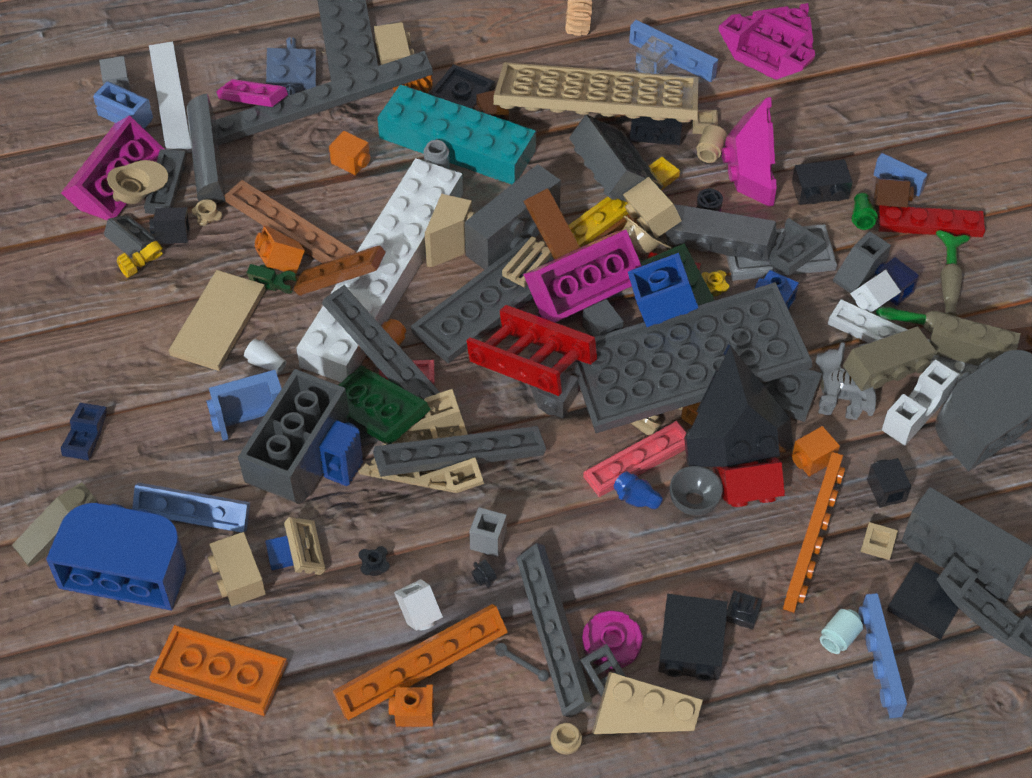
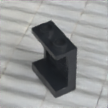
[658,594,728,681]

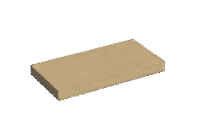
[169,270,266,371]

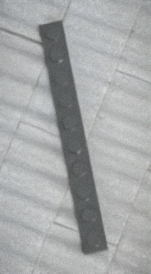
[216,51,433,145]

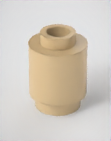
[697,125,727,163]

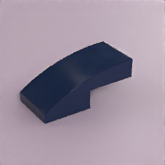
[61,402,107,460]

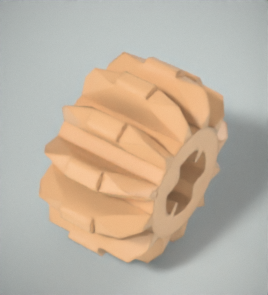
[565,0,592,36]

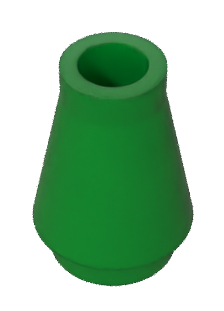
[852,193,878,230]

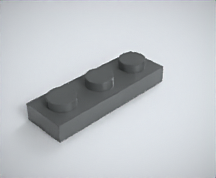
[144,149,187,214]

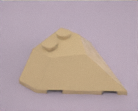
[358,389,484,493]

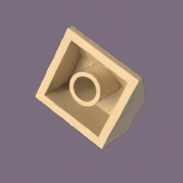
[425,194,475,267]

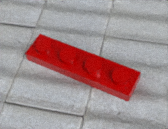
[878,205,985,237]

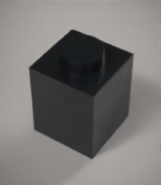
[149,207,190,244]
[867,458,911,508]

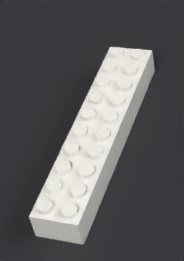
[297,158,463,382]

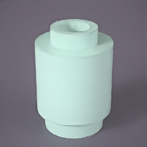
[820,609,863,654]

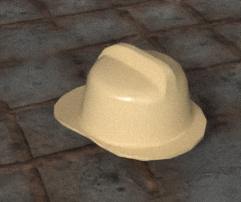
[107,160,168,204]
[623,216,673,258]

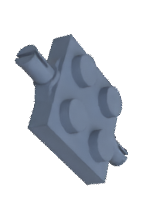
[266,37,316,96]

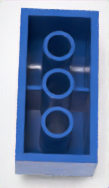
[46,503,186,611]

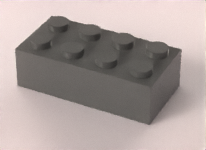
[902,487,1032,603]

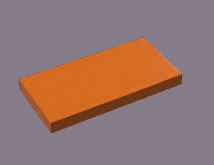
[149,625,288,716]

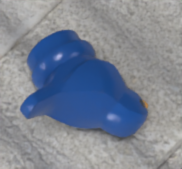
[614,472,663,509]

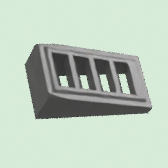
[579,644,626,698]

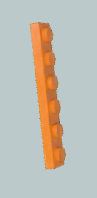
[783,452,846,613]
[333,604,508,720]

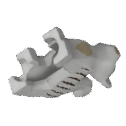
[815,343,876,420]

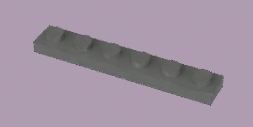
[322,285,440,400]
[373,426,546,477]
[516,543,593,718]

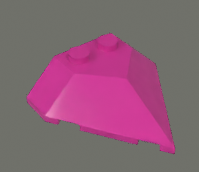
[718,3,815,80]
[721,97,777,206]

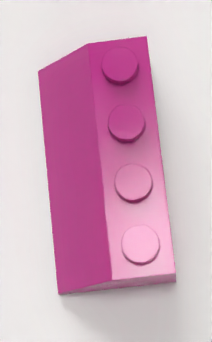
[61,115,164,220]

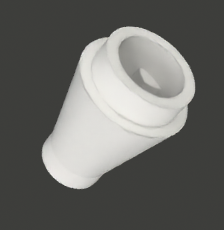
[244,338,287,375]

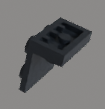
[630,116,682,145]

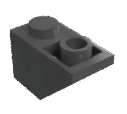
[833,231,891,293]

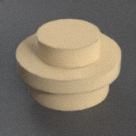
[550,723,582,755]

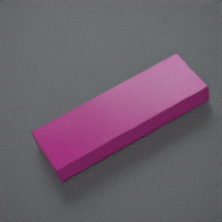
[216,79,288,107]

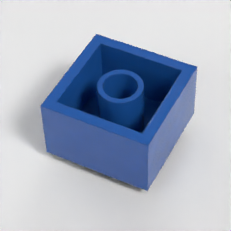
[628,253,698,327]

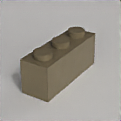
[929,312,1021,366]
[843,327,937,391]

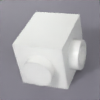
[850,270,901,312]
[394,579,443,631]

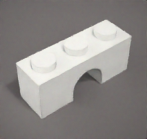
[882,359,959,445]

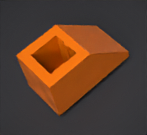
[254,225,305,274]

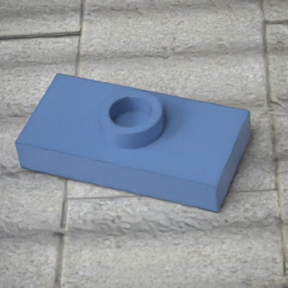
[873,153,928,197]

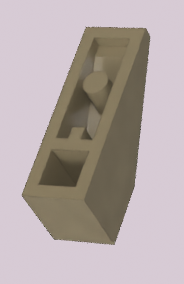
[12,482,98,567]

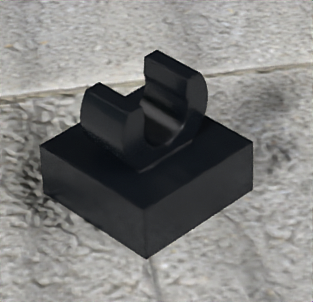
[726,590,763,630]

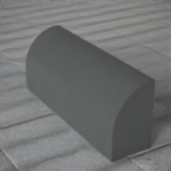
[187,94,226,203]

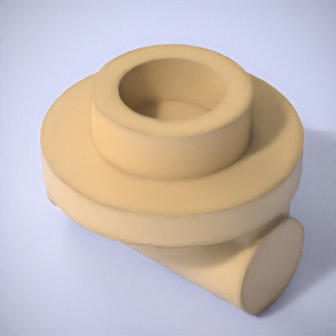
[631,415,661,436]

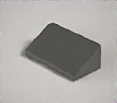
[104,215,161,258]

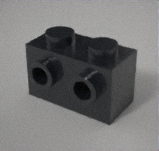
[792,159,853,205]

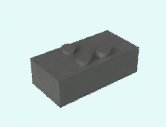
[465,164,561,270]

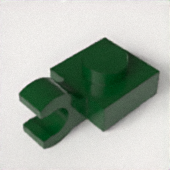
[247,264,298,294]

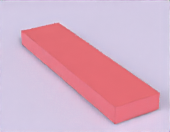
[583,421,687,497]

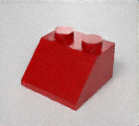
[713,457,785,507]

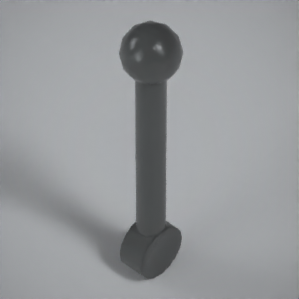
[495,643,550,682]

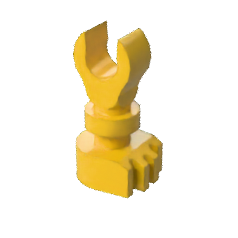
[117,241,163,278]

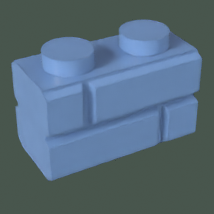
[93,81,153,129]

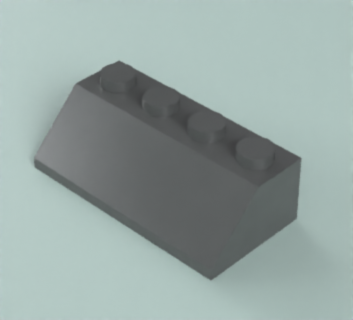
[569,114,663,202]

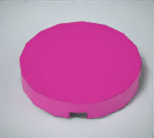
[582,610,643,669]

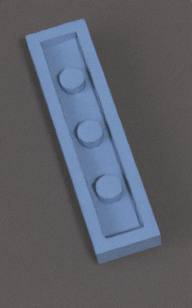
[629,20,718,82]
[132,483,250,533]
[859,593,907,718]

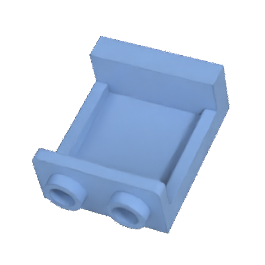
[206,370,282,441]

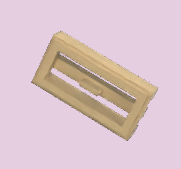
[502,236,552,288]
[284,517,326,575]

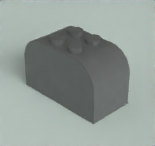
[935,350,1032,472]
[238,369,349,504]

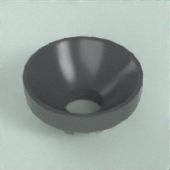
[670,466,723,515]

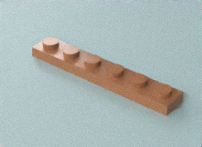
[225,180,356,264]

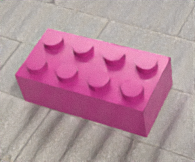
[523,230,641,322]

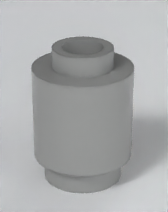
[423,140,450,169]

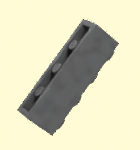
[666,204,777,262]

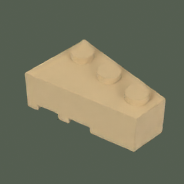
[592,672,703,734]

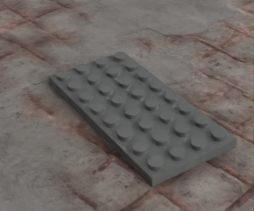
[572,282,812,433]

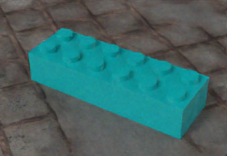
[377,84,536,185]

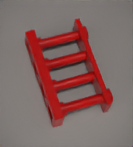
[466,305,597,396]

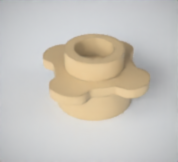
[192,199,222,226]

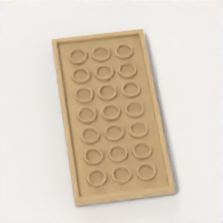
[493,62,698,122]

